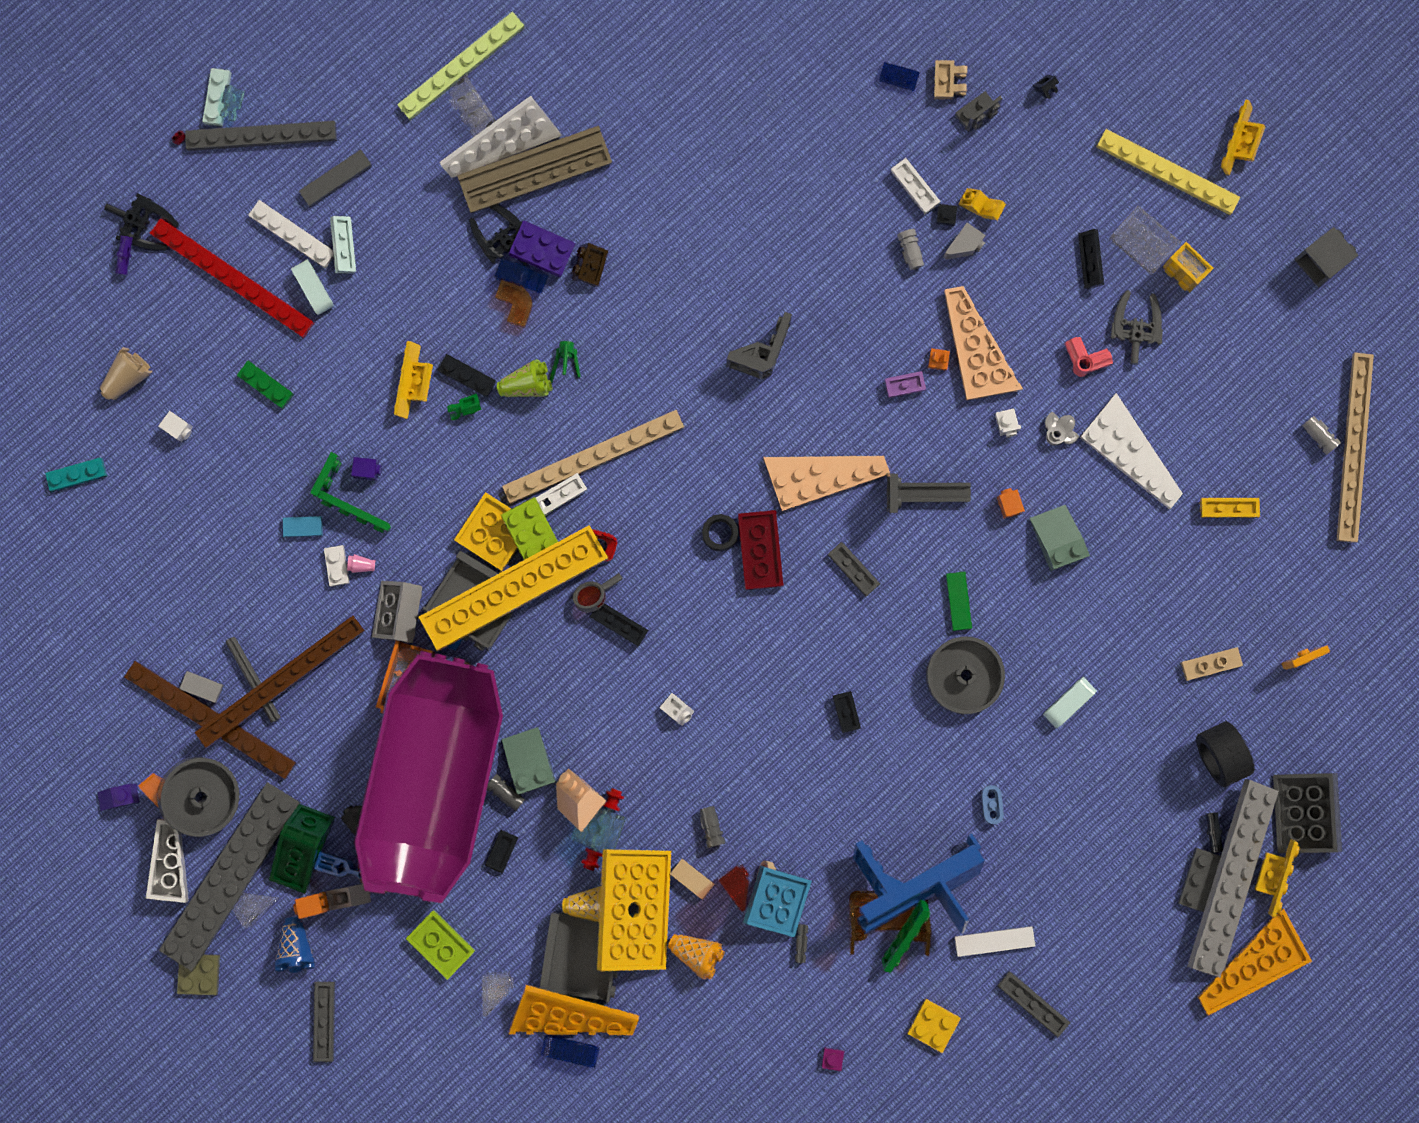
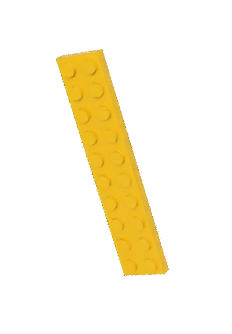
[419,525,608,652]

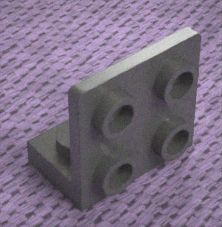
[955,91,1003,132]

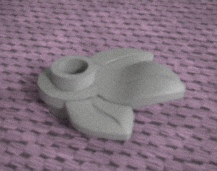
[1045,412,1079,446]

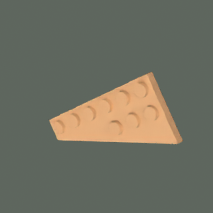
[944,286,1023,401]
[763,456,890,512]

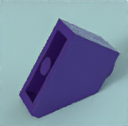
[97,784,140,811]

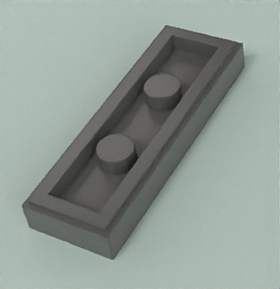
[827,542,880,597]

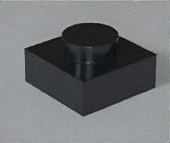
[936,204,957,226]

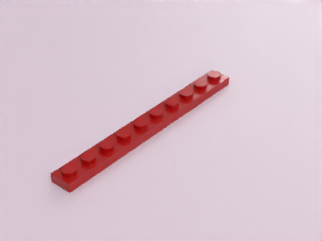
[150,218,315,338]

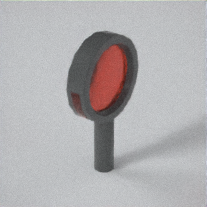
[573,573,623,613]

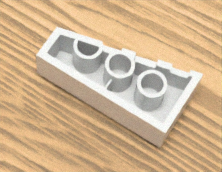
[146,819,189,903]

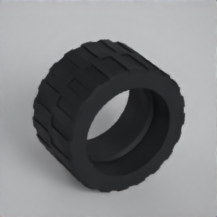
[1196,721,1255,788]

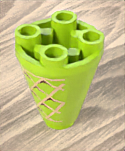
[497,359,553,397]

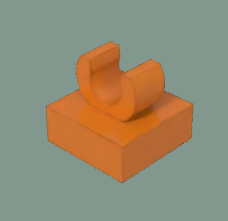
[928,348,950,371]

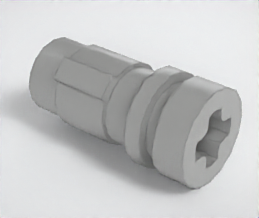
[897,229,924,270]
[1302,416,1341,455]

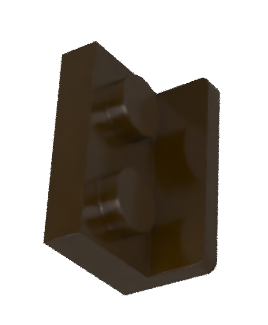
[571,243,609,287]

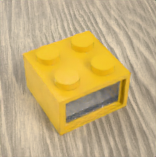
[1163,242,1214,292]

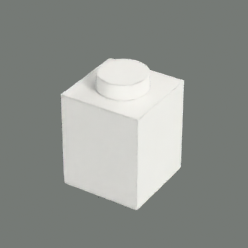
[159,411,193,442]

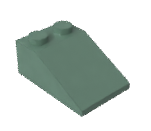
[1029,505,1090,572]
[502,727,556,795]

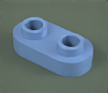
[981,785,1004,824]

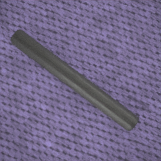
[226,637,280,722]

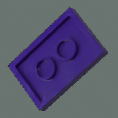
[509,220,575,278]

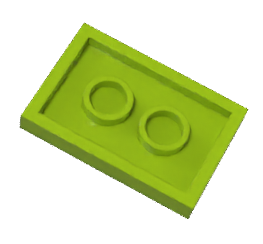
[501,497,558,560]
[406,910,476,980]

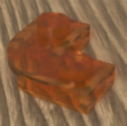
[495,280,532,328]

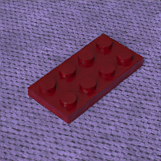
[738,510,784,590]

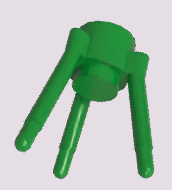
[549,341,581,383]

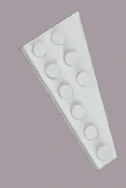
[440,96,562,178]
[1080,393,1183,509]

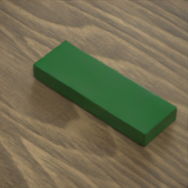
[946,572,972,631]

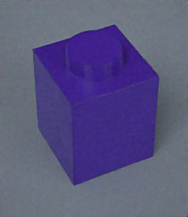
[351,457,382,481]

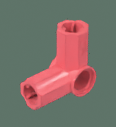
[1064,337,1113,377]

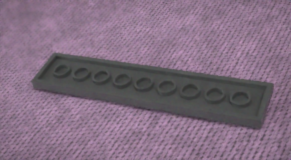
[159,782,301,971]

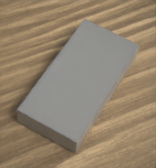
[180,671,224,703]

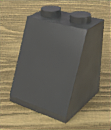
[1294,227,1358,288]

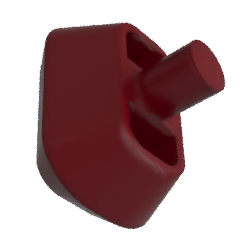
[171,130,186,145]

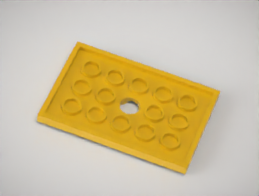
[597,849,671,971]

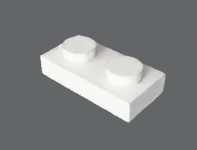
[324,545,350,587]

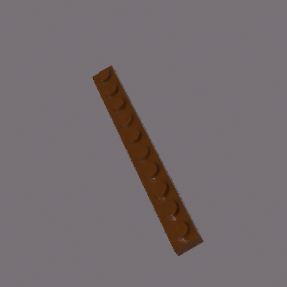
[194,615,365,748]
[124,661,297,779]

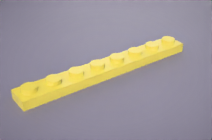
[1097,129,1240,215]

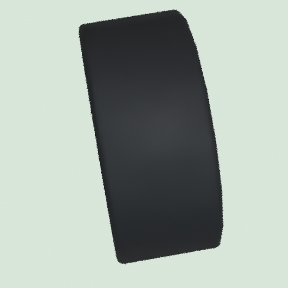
[702,514,738,552]

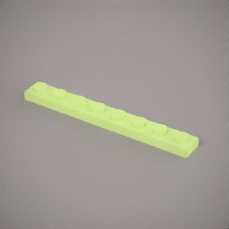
[397,12,525,121]

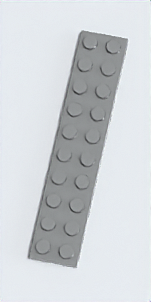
[1187,779,1279,977]

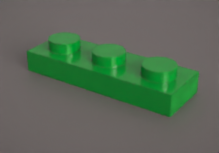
[237,360,295,409]

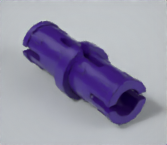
[115,235,133,275]

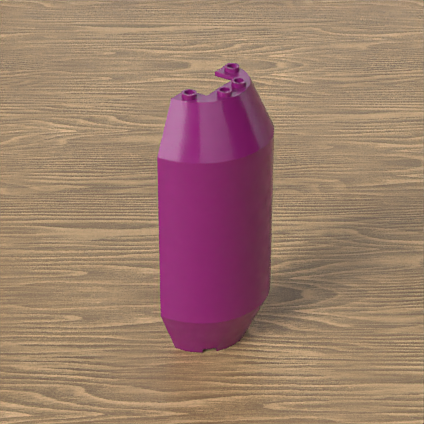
[354,651,503,903]

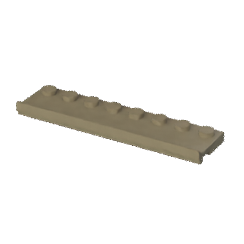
[457,125,612,213]

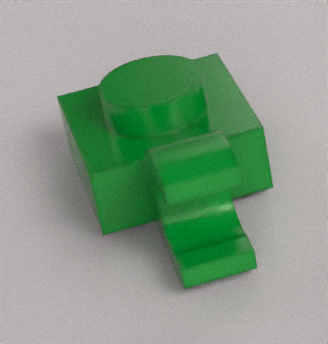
[447,394,482,420]

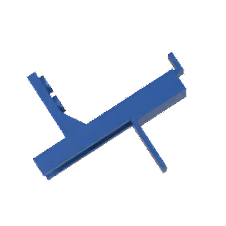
[853,833,985,934]

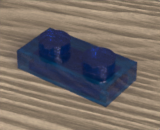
[879,62,920,91]

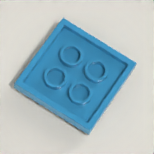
[743,865,812,937]

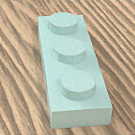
[203,68,231,127]
[330,216,356,274]

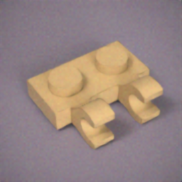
[934,60,967,99]

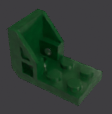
[269,804,335,894]

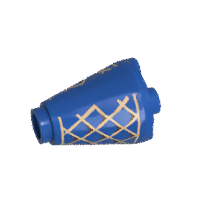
[274,917,315,973]

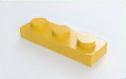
[1200,498,1260,518]

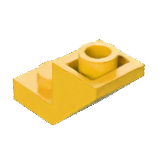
[959,188,1006,221]

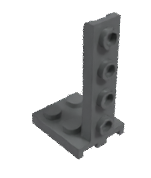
[886,473,971,513]

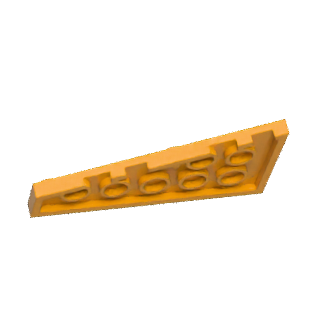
[1197,908,1312,1016]
[509,985,639,1035]

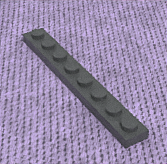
[185,121,337,151]

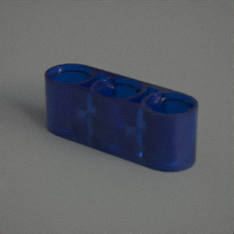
[540,1035,600,1068]

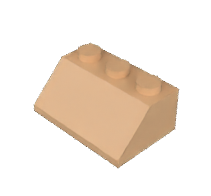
[556,769,606,832]

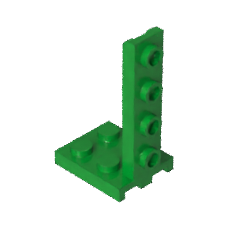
[310,452,391,533]

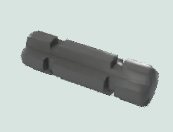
[795,924,808,963]

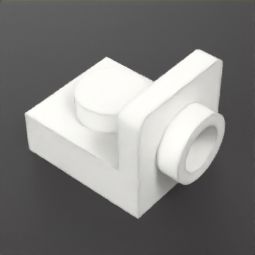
[995,409,1021,437]
[660,693,694,726]

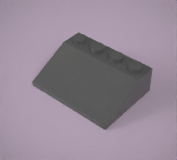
[1273,773,1342,853]

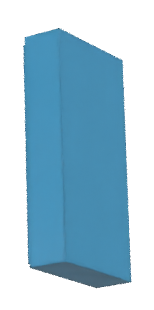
[283,516,323,537]

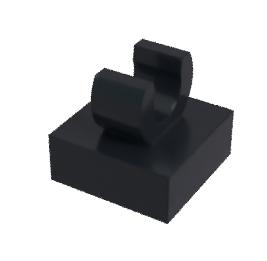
[1033,74,1059,99]

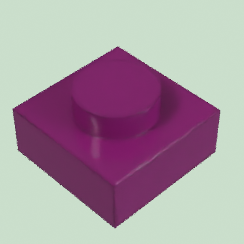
[822,1047,844,1071]

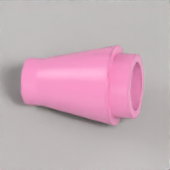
[347,554,376,573]

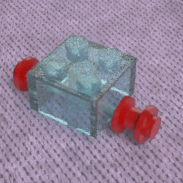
[571,788,626,871]

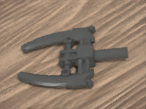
[1110,290,1163,365]

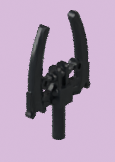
[104,193,179,251]
[469,204,529,267]

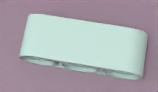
[291,259,334,315]
[1043,677,1097,729]

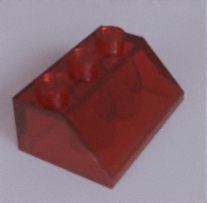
[718,863,750,912]

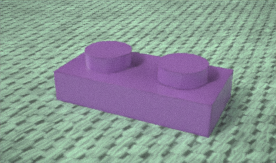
[884,371,926,398]

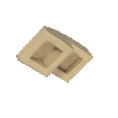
[670,859,715,900]

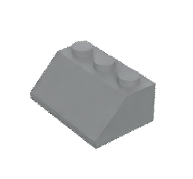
[372,581,422,643]

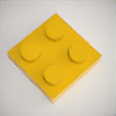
[907,998,961,1053]

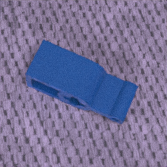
[314,852,362,879]

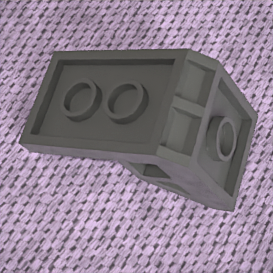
[726,312,792,379]

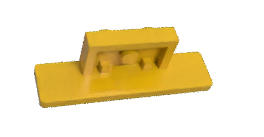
[1221,100,1265,175]
[394,341,433,419]
[1255,839,1299,917]

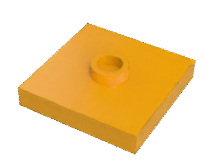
[1281,645,1330,669]

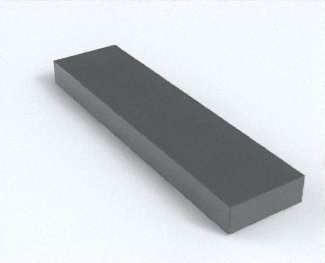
[299,149,372,207]
[997,971,1070,1038]
[313,981,335,1062]

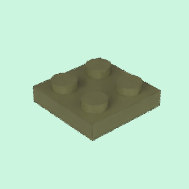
[177,954,220,995]

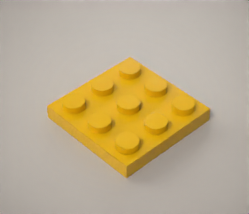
[454,492,518,572]

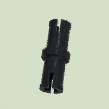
[1205,812,1223,853]

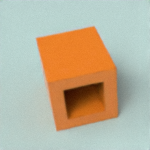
[997,488,1025,519]

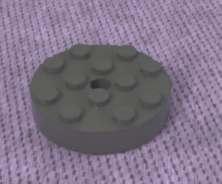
[926,637,1005,714]
[157,757,240,837]

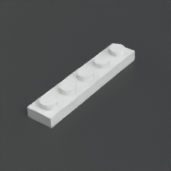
[248,200,334,269]

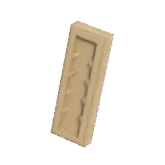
[1181,647,1243,681]

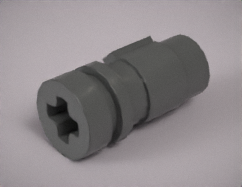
[486,774,525,812]
[700,806,726,848]

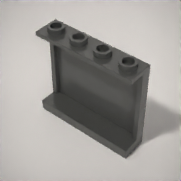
[422,551,515,652]
[540,912,618,1002]

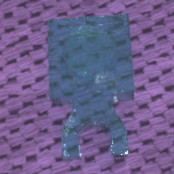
[220,85,245,121]

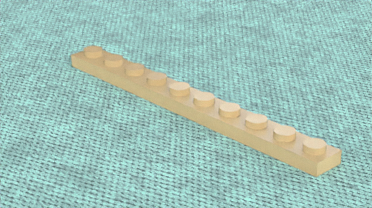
[1336,353,1374,543]
[502,410,684,504]

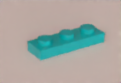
[45,457,107,492]

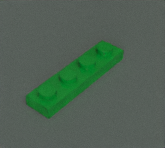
[881,899,930,973]

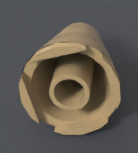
[100,347,152,400]

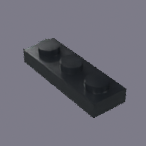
[1078,229,1105,289]
[437,354,497,398]
[589,603,649,647]

